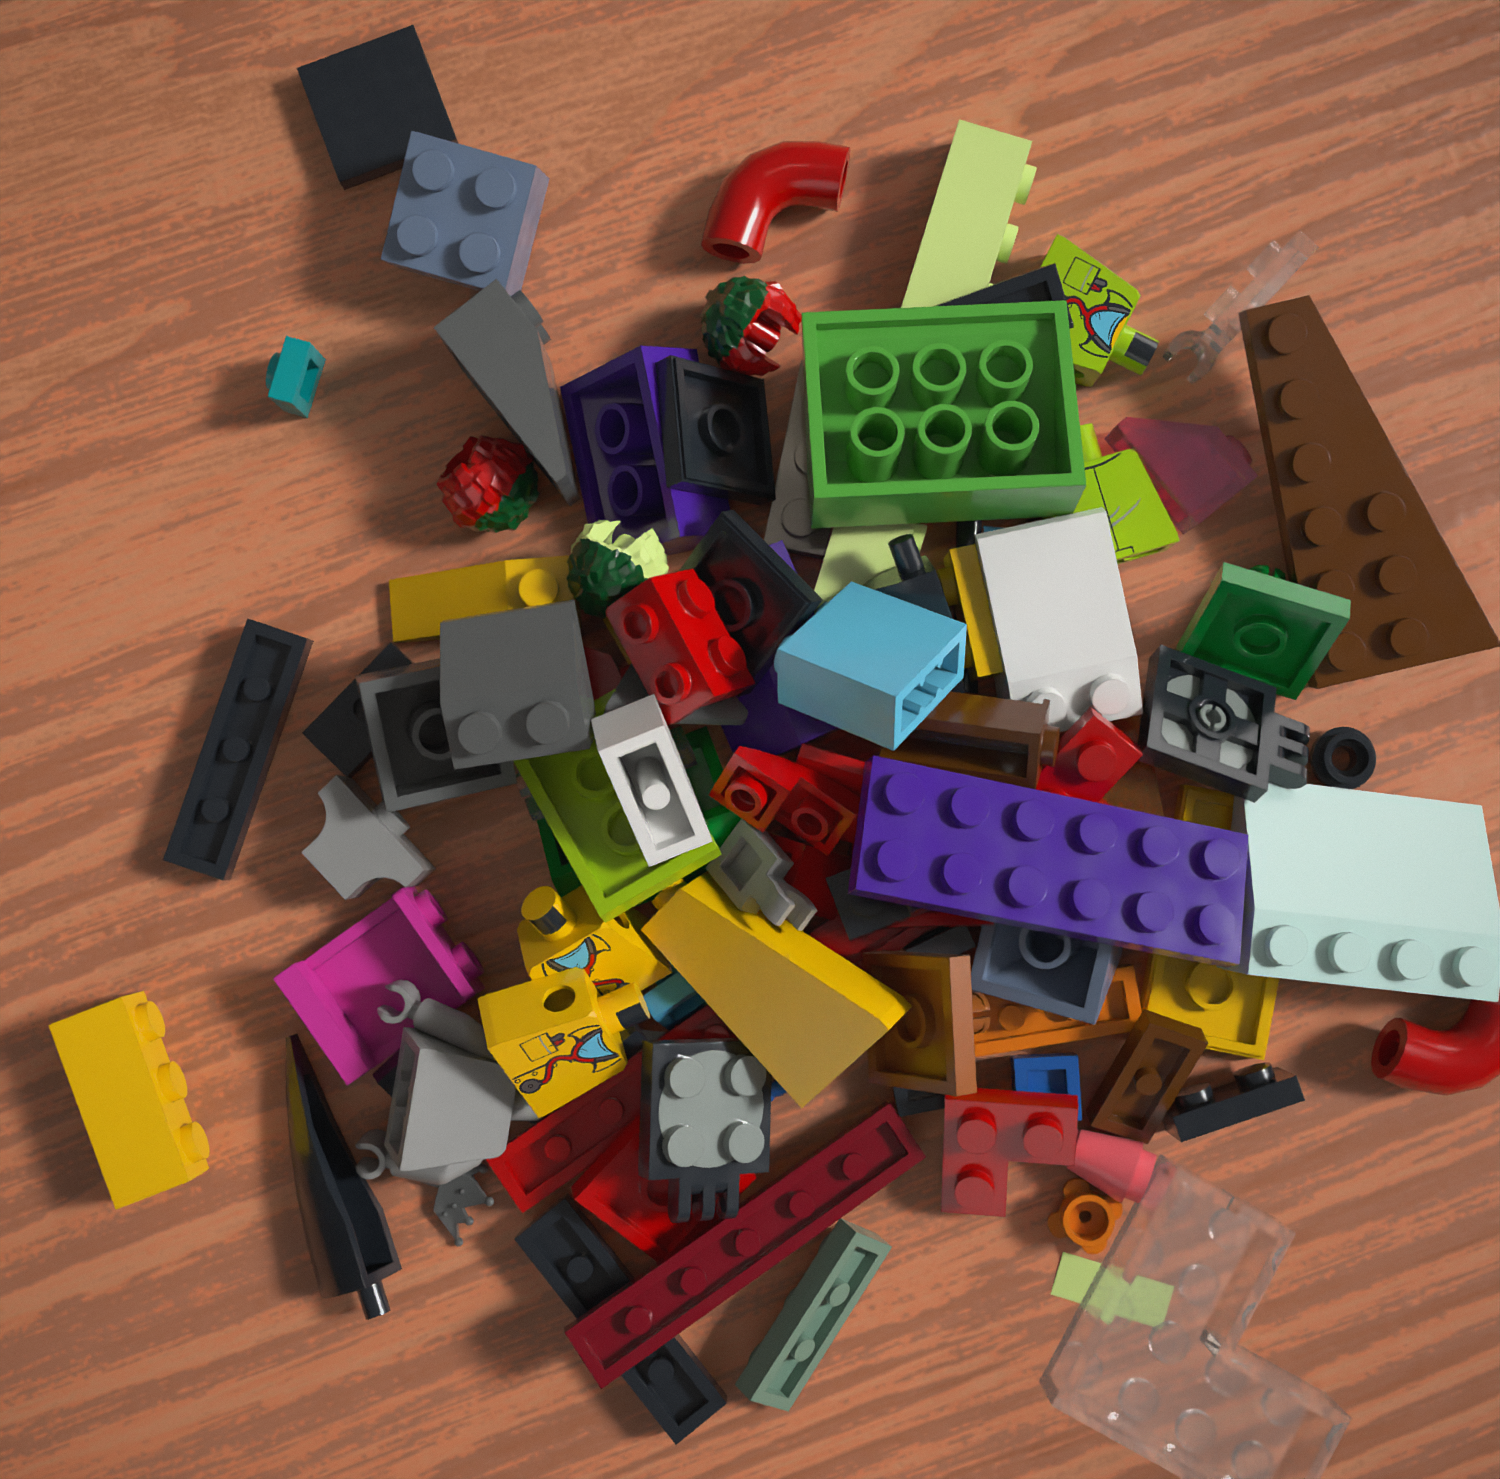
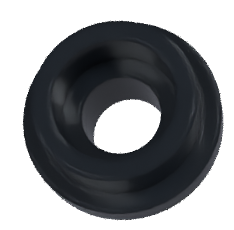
[1310,727,1376,789]

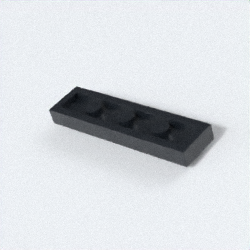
[163,618,314,881]
[514,1193,727,1445]

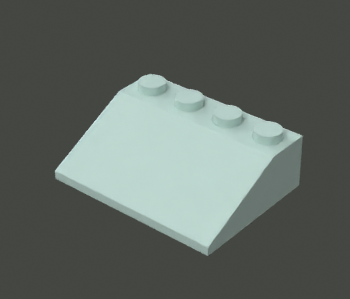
[1217,781,1500,1002]

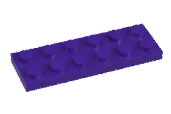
[848,755,1249,968]

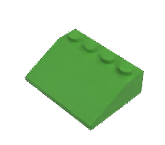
[801,300,1086,528]

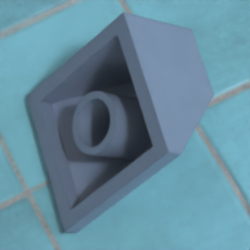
[971,922,1123,1025]

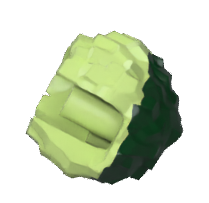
[566,520,669,619]

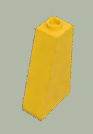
[641,871,912,1108]

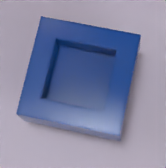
[1010,1052,1082,1121]

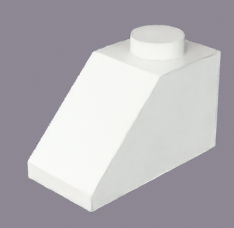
[591,694,713,867]

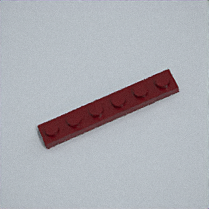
[564,1101,926,1389]

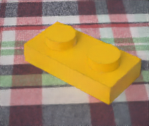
[936,544,1004,682]

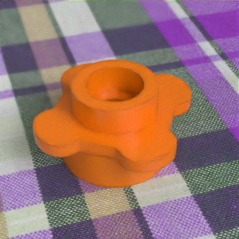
[1047,1178,1123,1255]

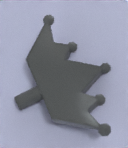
[420,1163,494,1247]

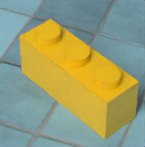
[48,991,210,1210]

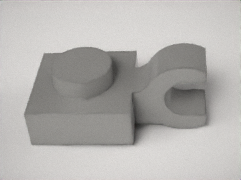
[705,819,817,931]

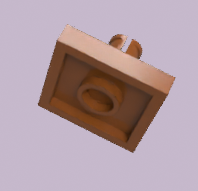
[862,950,990,1096]

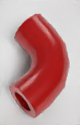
[701,141,850,264]
[1371,990,1500,1096]

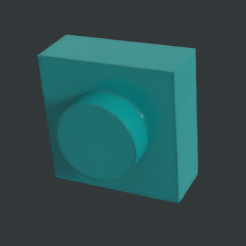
[266,336,326,418]

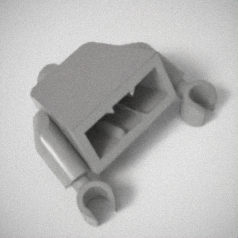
[355,980,542,1185]

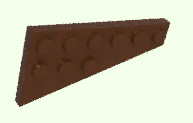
[1238,295,1500,689]

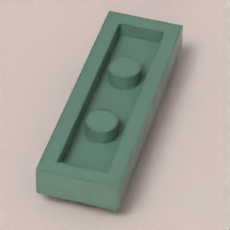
[735,1218,892,1412]

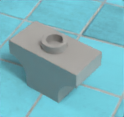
[301,775,436,900]

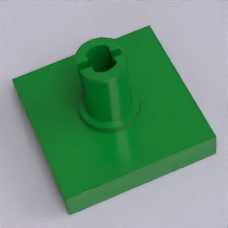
[1176,562,1351,700]

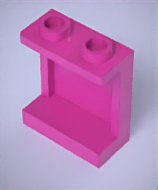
[273,886,485,1085]

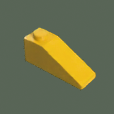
[389,555,582,643]

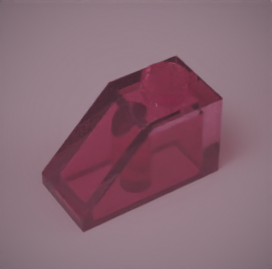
[1104,417,1258,535]

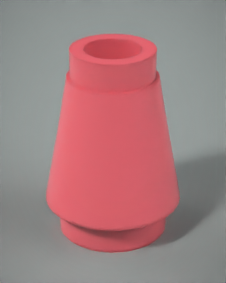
[1064,1129,1157,1203]

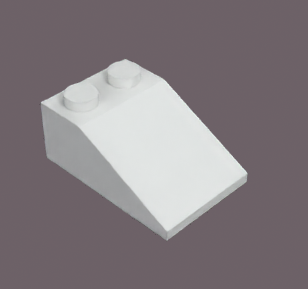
[974,507,1143,732]

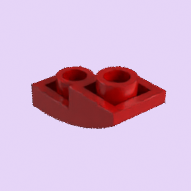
[709,746,860,856]

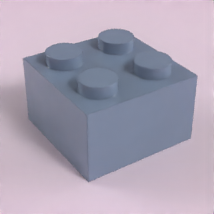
[381,130,550,296]

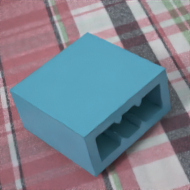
[774,581,967,751]

